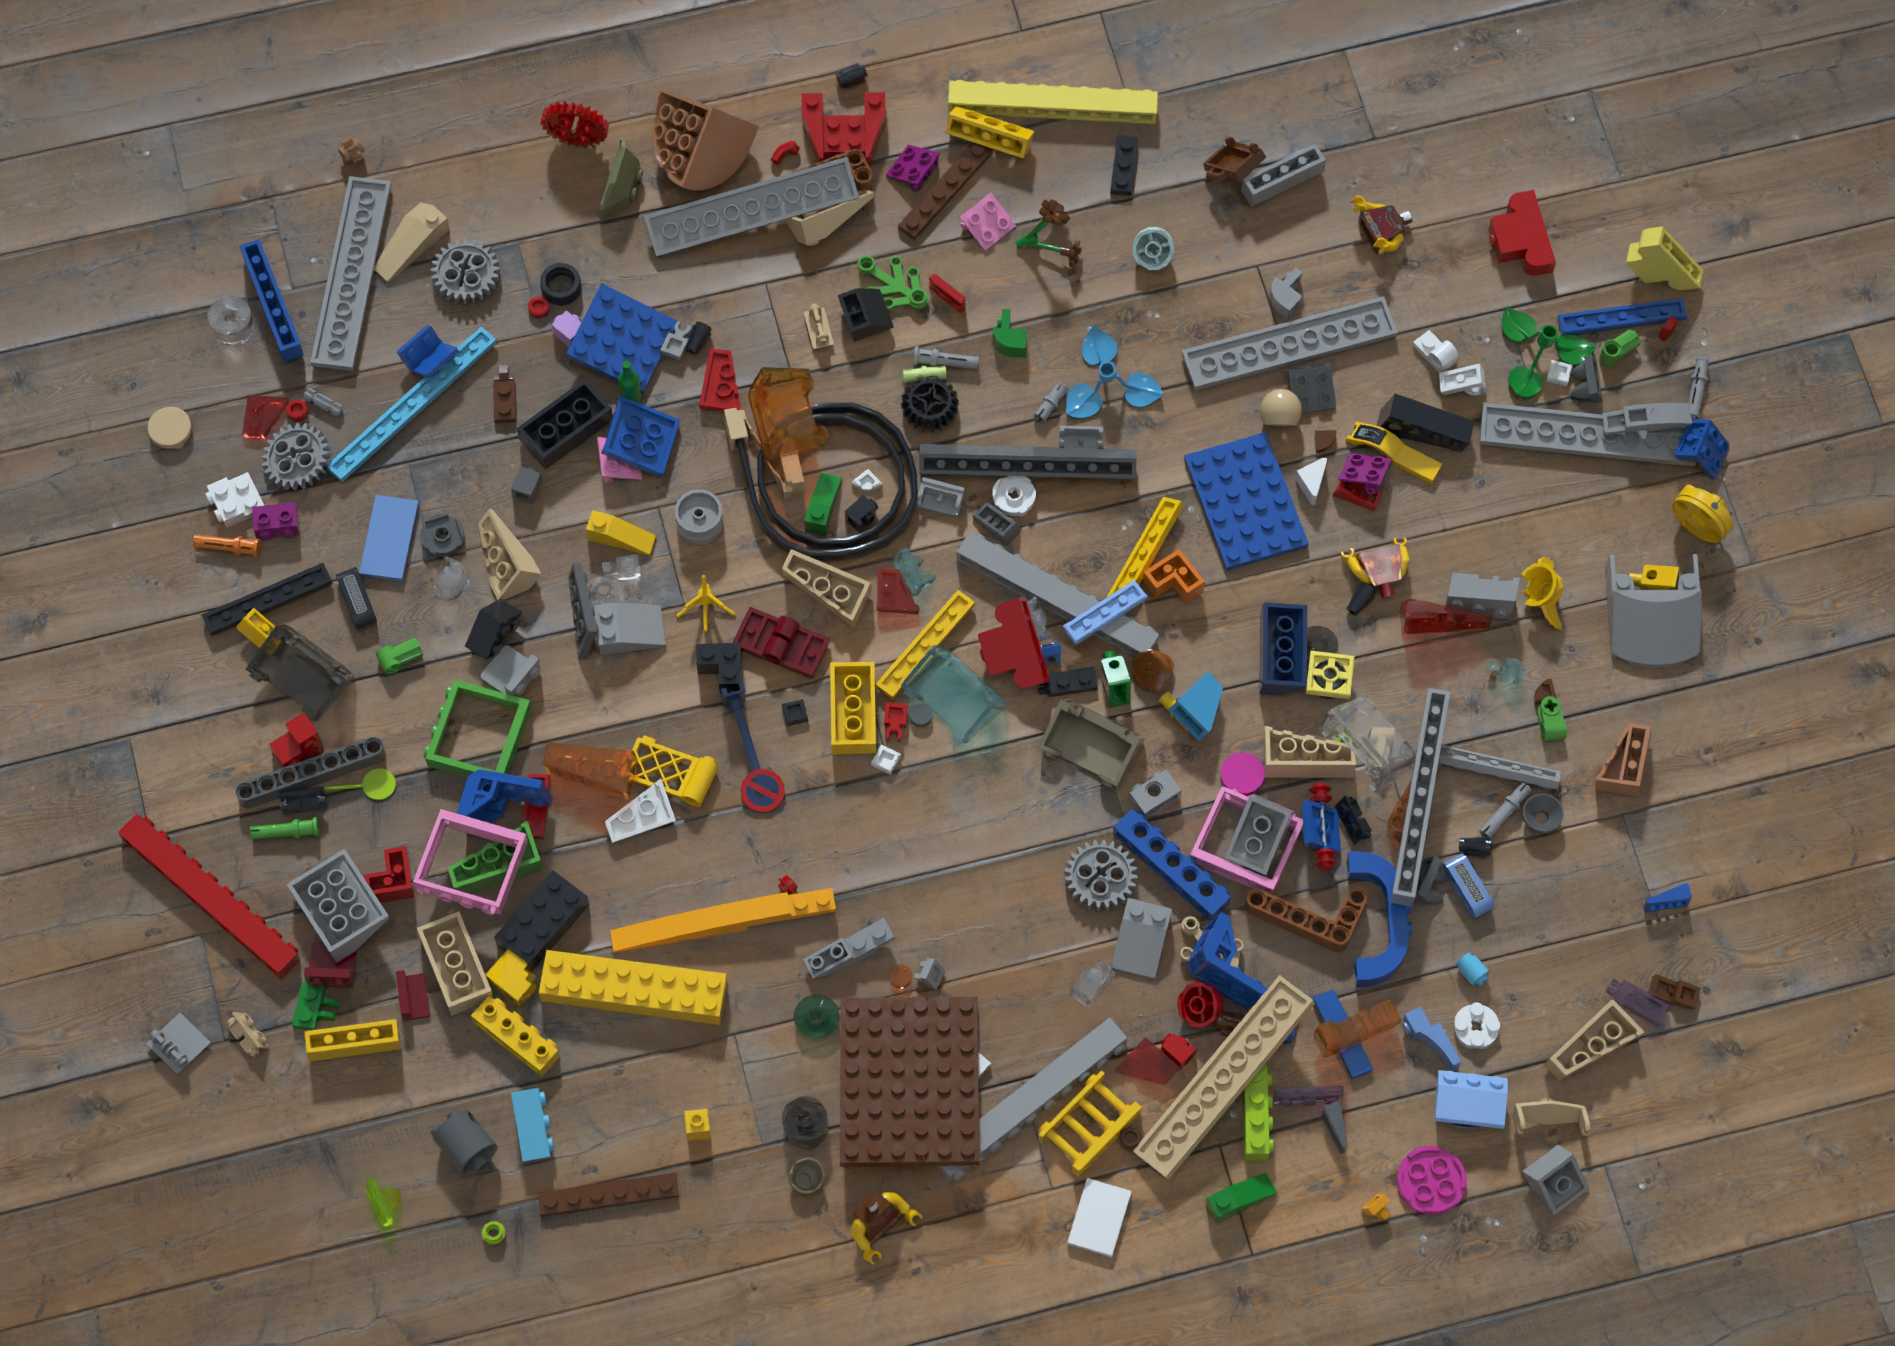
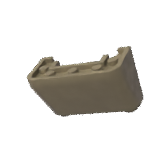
[1038,699,1145,788]

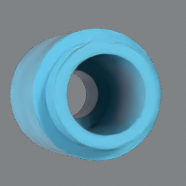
[1456,952,1490,986]

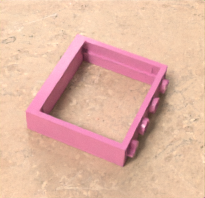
[1190,786,1303,895]
[413,809,528,915]

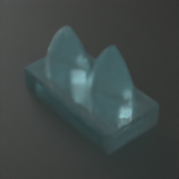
[893,548,936,597]

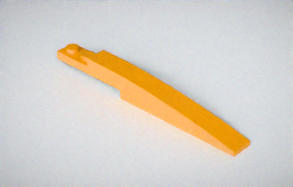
[610,888,836,953]

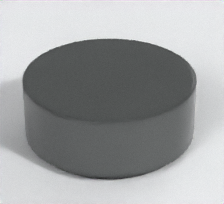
[910,704,932,727]

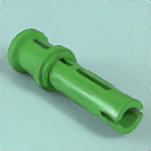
[250,817,320,841]

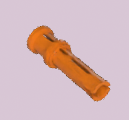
[193,534,261,558]

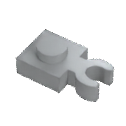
[660,321,691,361]

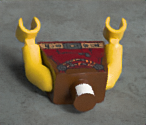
[1351,195,1412,255]
[851,1190,922,1265]

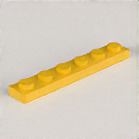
[1106,497,1184,598]
[875,590,975,700]

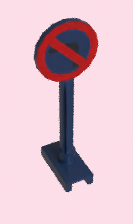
[721,683,785,813]

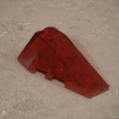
[1399,599,1492,635]

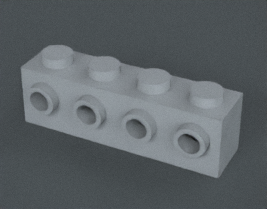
[1241,144,1326,207]

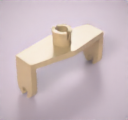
[1512,1098,1590,1136]

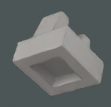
[914,958,945,990]

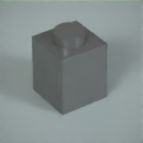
[511,467,542,504]

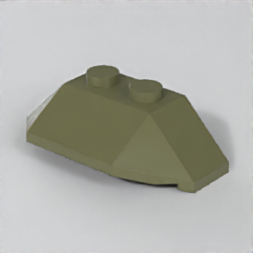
[598,138,643,221]

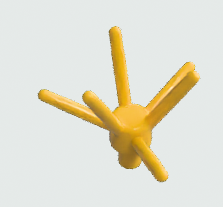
[676,575,736,632]

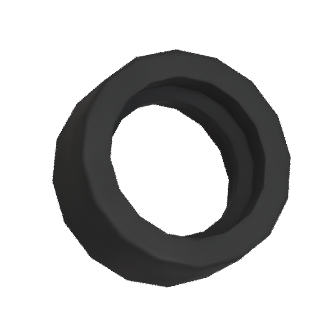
[540,263,581,305]

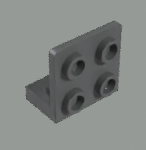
[1285,363,1336,413]

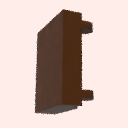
[1203,137,1266,183]

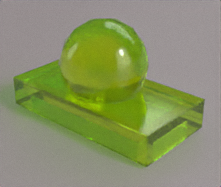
[365,1176,401,1227]

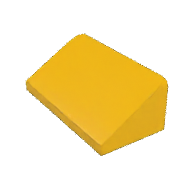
[236,608,287,656]

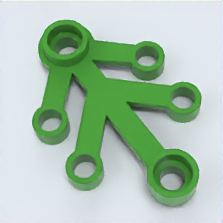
[858,256,929,312]

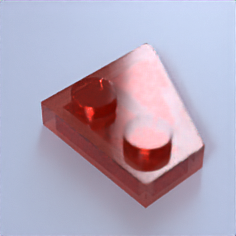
[242,395,290,439]
[876,568,919,614]
[1116,1037,1180,1085]

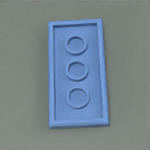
[359,495,419,582]

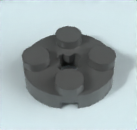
[420,514,465,557]

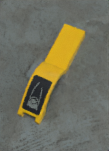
[1346,422,1442,484]

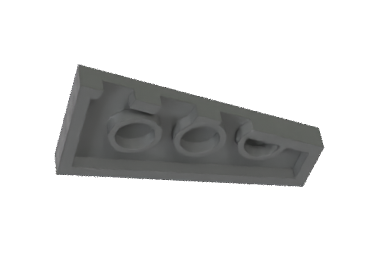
[568,563,599,659]

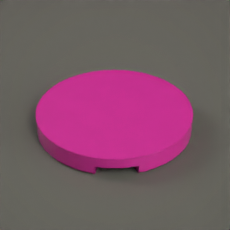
[1397,1146,1467,1215]

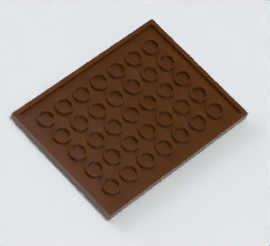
[840,997,980,1167]

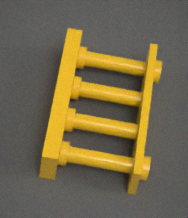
[1038,1070,1142,1178]

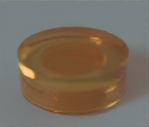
[889,965,912,989]

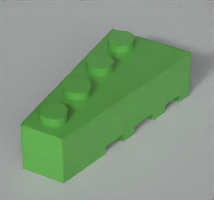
[448,821,543,894]

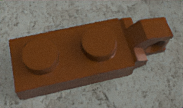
[493,364,516,423]

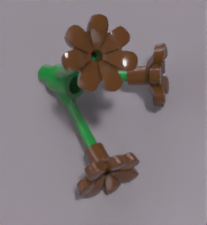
[1015,199,1082,268]

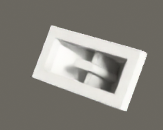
[1295,458,1327,505]

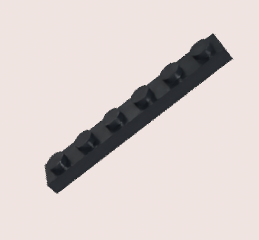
[202,563,333,636]

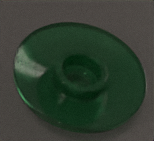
[794,994,839,1039]

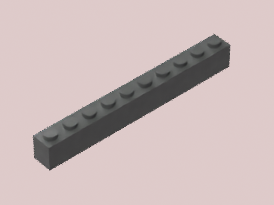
[919,444,1137,479]

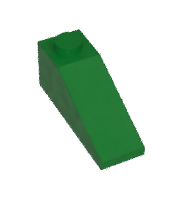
[804,473,842,536]
[1205,1173,1278,1225]

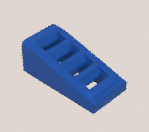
[1643,883,1692,912]

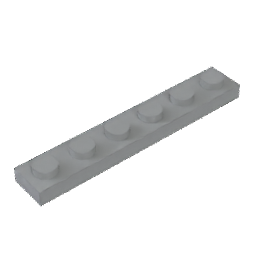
[1438,745,1561,789]

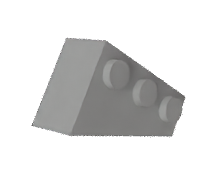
[1445,573,1520,619]

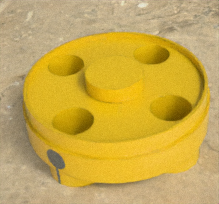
[1672,485,1734,543]

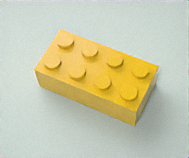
[830,662,876,755]

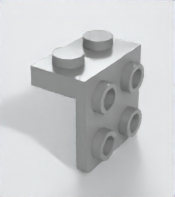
[481,645,541,697]

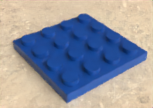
[565,283,678,394]

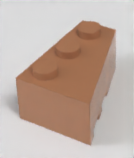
[1595,723,1651,797]

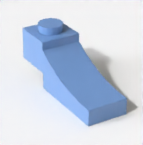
[1402,1006,1461,1071]

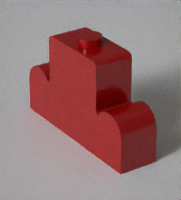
[1489,190,1556,276]
[978,596,1051,688]

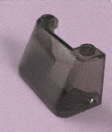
[246,624,355,722]

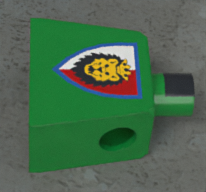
[1101,651,1131,708]

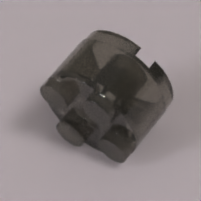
[782,1096,829,1148]

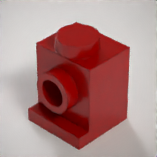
[1160,1033,1197,1071]

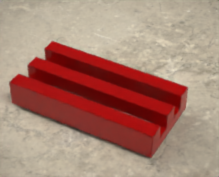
[929,274,966,313]

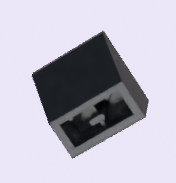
[837,288,894,342]

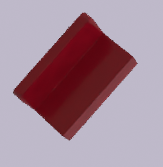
[395,970,430,1021]

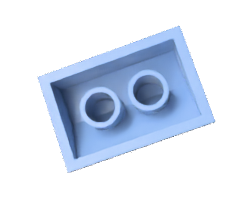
[1435,1070,1508,1129]

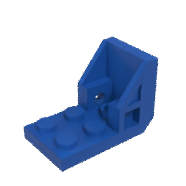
[456,769,553,835]
[1187,912,1268,1010]

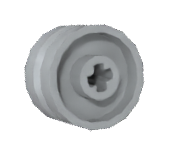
[675,489,724,545]

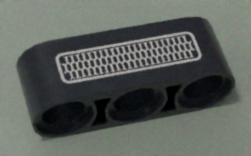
[336,567,377,630]

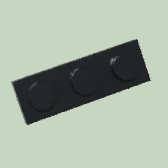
[1110,135,1138,196]

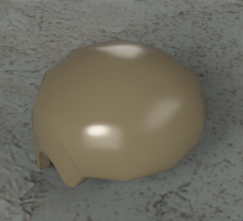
[788,1157,825,1195]

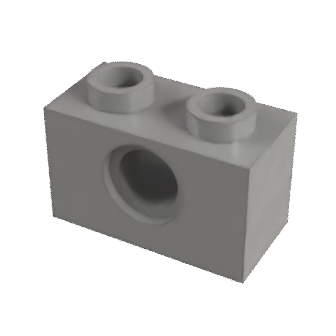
[1129,770,1182,819]

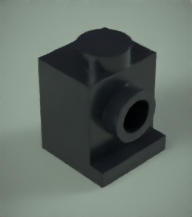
[845,495,879,533]

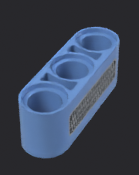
[1442,854,1494,919]

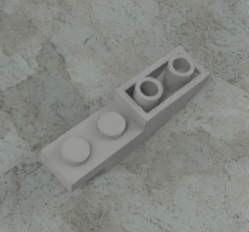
[1602,403,1692,436]
[803,918,896,979]

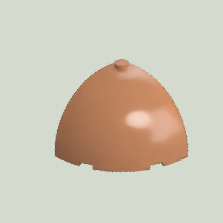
[652,87,759,191]

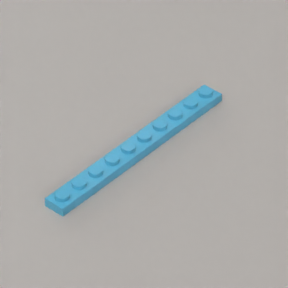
[326,326,497,483]

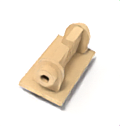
[804,304,834,350]
[227,1012,269,1058]

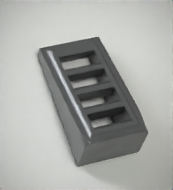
[972,502,1020,546]
[1321,1101,1348,1154]

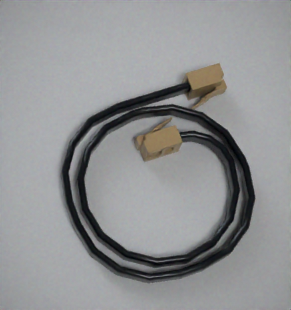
[724,402,918,561]

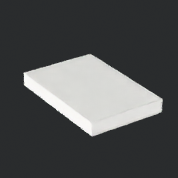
[1067,1178,1131,1258]

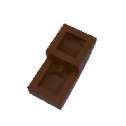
[1647,974,1701,1009]

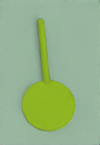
[324,768,396,800]

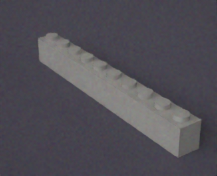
[956,531,1159,658]
[1390,688,1450,907]
[935,1018,1127,1183]

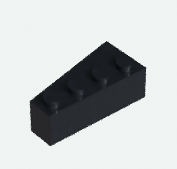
[1377,393,1475,452]

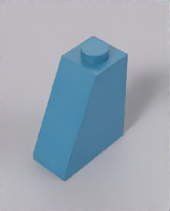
[1168,672,1223,742]

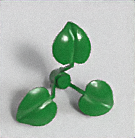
[1501,306,1596,398]

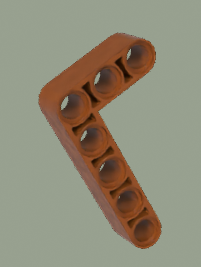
[1245,887,1368,952]

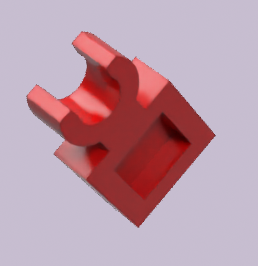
[884,702,908,742]

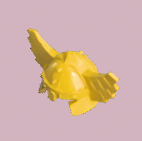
[1521,556,1564,630]

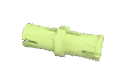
[902,366,947,383]

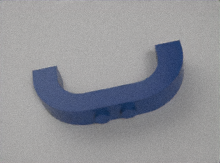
[1346,851,1412,987]

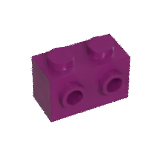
[252,502,300,541]

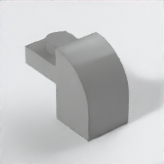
[1270,267,1303,320]

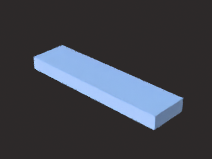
[1063,580,1147,646]

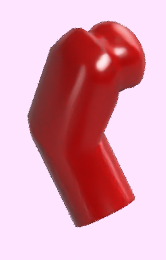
[770,140,800,165]

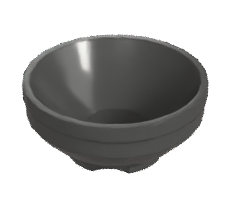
[1523,794,1564,834]

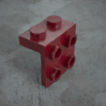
[304,941,357,988]

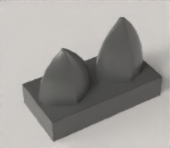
[1570,354,1603,403]
[1414,856,1448,904]

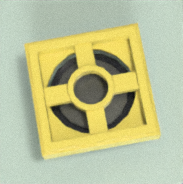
[1306,651,1355,699]

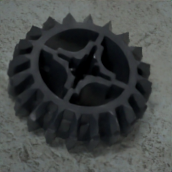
[901,376,959,432]

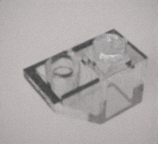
[1069,959,1117,1007]

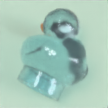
[1487,658,1526,684]

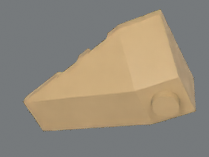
[785,189,875,246]
[374,202,450,283]
[478,509,541,600]

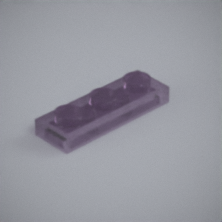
[1273,1086,1344,1107]

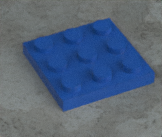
[601,395,680,478]

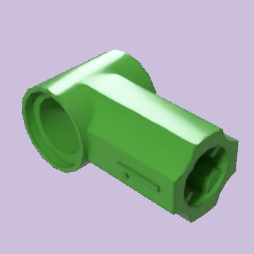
[1599,330,1641,367]
[376,638,424,675]

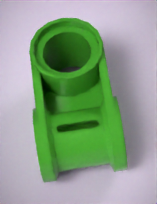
[1537,696,1567,741]

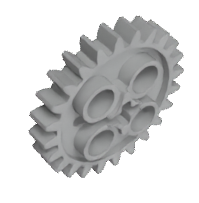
[431,239,500,304]
[262,423,331,491]
[1064,839,1138,911]

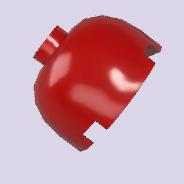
[1177,982,1224,1028]

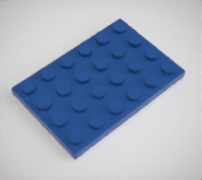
[1184,432,1309,571]

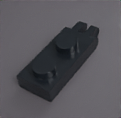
[1037,667,1098,697]

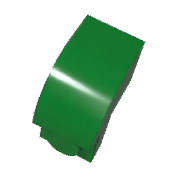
[992,309,1027,358]

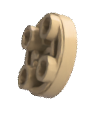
[148,407,192,449]

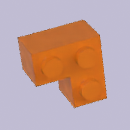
[1142,549,1205,603]

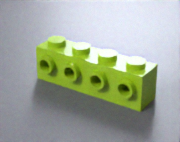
[1243,1065,1273,1162]

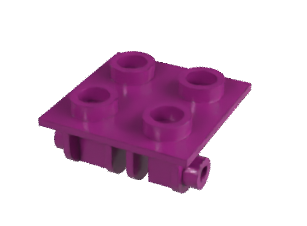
[886,144,940,191]
[1338,453,1392,495]

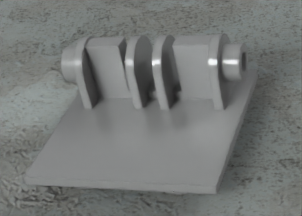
[146,1013,211,1075]

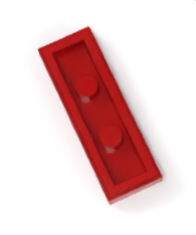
[522,773,551,839]

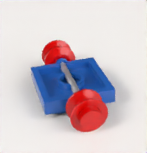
[1302,782,1341,871]

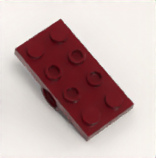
[732,607,830,679]

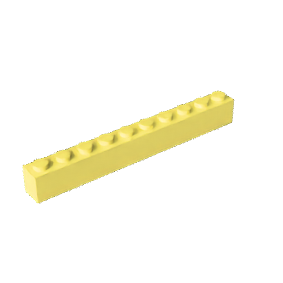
[948,80,1158,124]

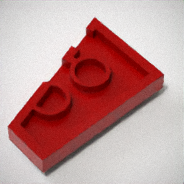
[699,348,741,412]

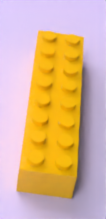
[539,950,728,1025]

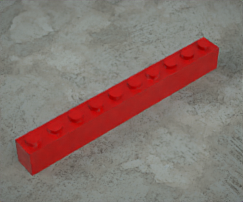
[118,813,300,980]

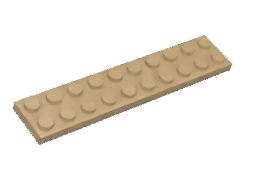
[1133,975,1315,1180]

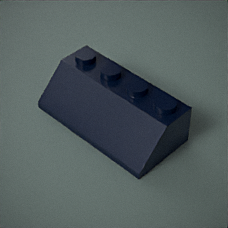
[1259,603,1307,695]

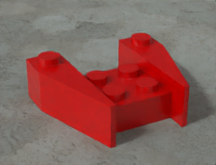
[801,92,886,167]

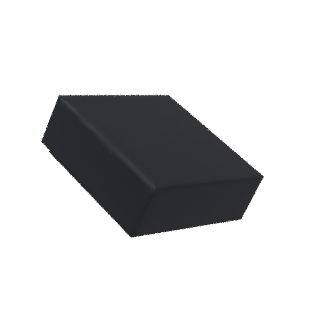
[782,699,808,727]

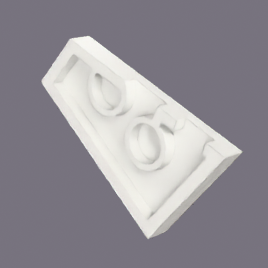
[605,779,676,843]

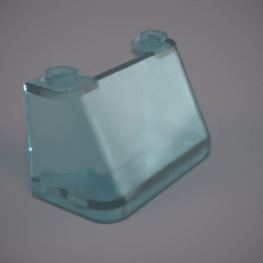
[901,645,1008,744]

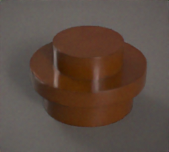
[1119,1128,1142,1151]

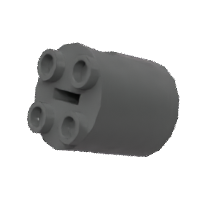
[431,1109,498,1175]

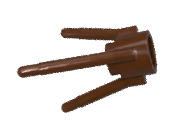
[1216,1011,1246,1036]

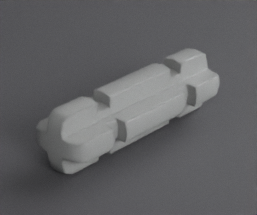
[303,388,343,417]

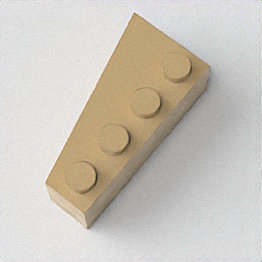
[782,549,872,628]
[1263,726,1356,778]
[1543,999,1644,1081]

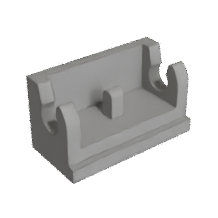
[1059,425,1103,448]
[916,477,965,518]

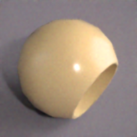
[1259,389,1302,426]

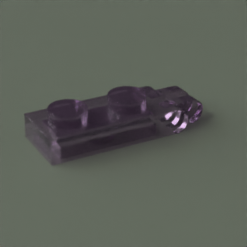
[1606,979,1669,1026]

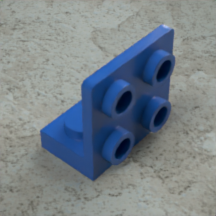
[396,325,459,378]
[1674,419,1729,479]

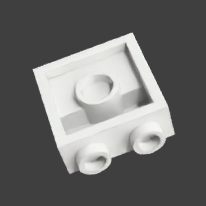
[205,472,264,528]

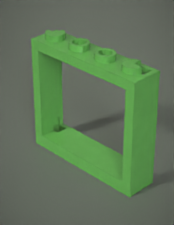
[424,680,532,778]

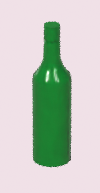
[618,361,642,404]

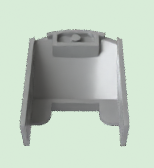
[1605,554,1702,668]

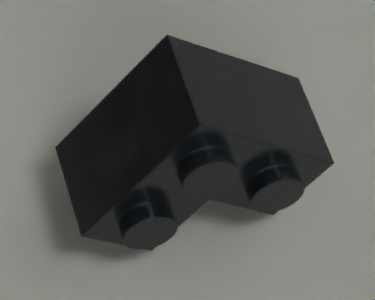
[465,599,522,660]
[696,643,742,694]

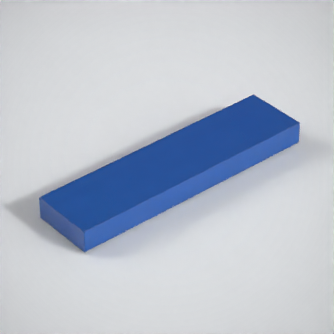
[1313,989,1373,1079]

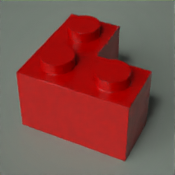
[269,712,324,768]
[364,846,415,903]

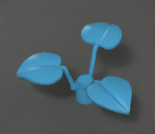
[1066,326,1163,419]

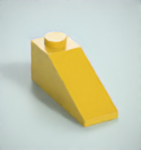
[586,510,656,556]

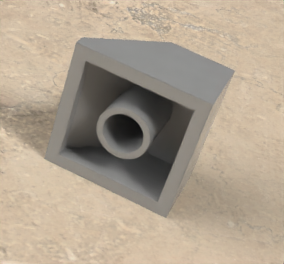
[1522,1145,1589,1215]

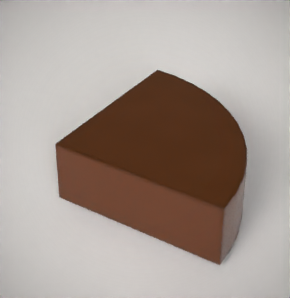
[1314,430,1336,453]
[1534,678,1557,705]

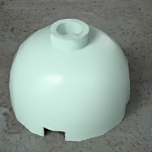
[1132,227,1175,270]

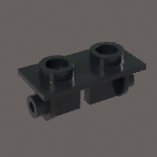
[279,786,327,814]
[1334,795,1372,845]

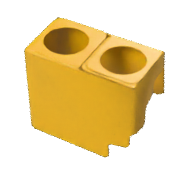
[485,949,537,1008]

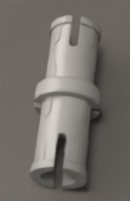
[1033,382,1068,423]

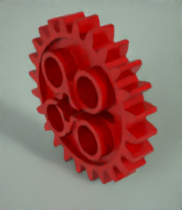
[540,101,609,148]

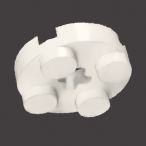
[992,476,1036,517]
[1454,1002,1500,1049]

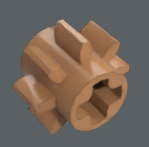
[338,137,365,164]

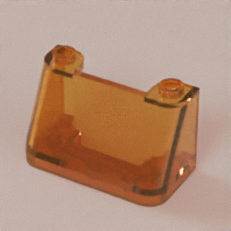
[748,367,829,459]

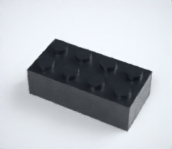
[517,379,613,469]
[494,870,589,972]

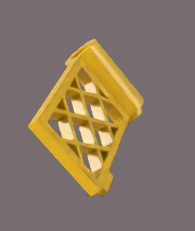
[620,735,719,807]

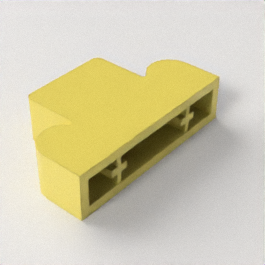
[1626,226,1703,290]

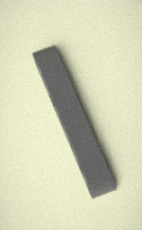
[235,737,386,809]

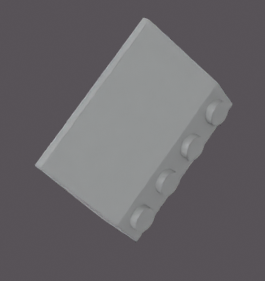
[286,849,389,963]

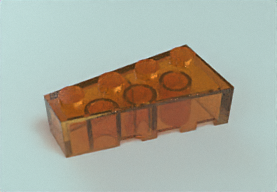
[543,742,638,802]

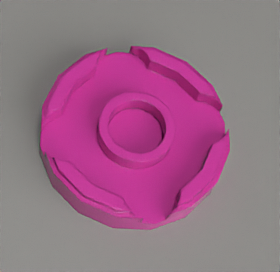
[1220,752,1265,796]

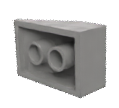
[594,602,666,656]
[1224,794,1295,875]
[1111,898,1172,980]

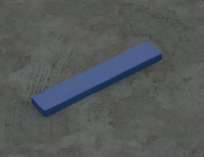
[1557,298,1687,335]

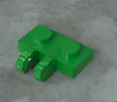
[292,983,339,1031]

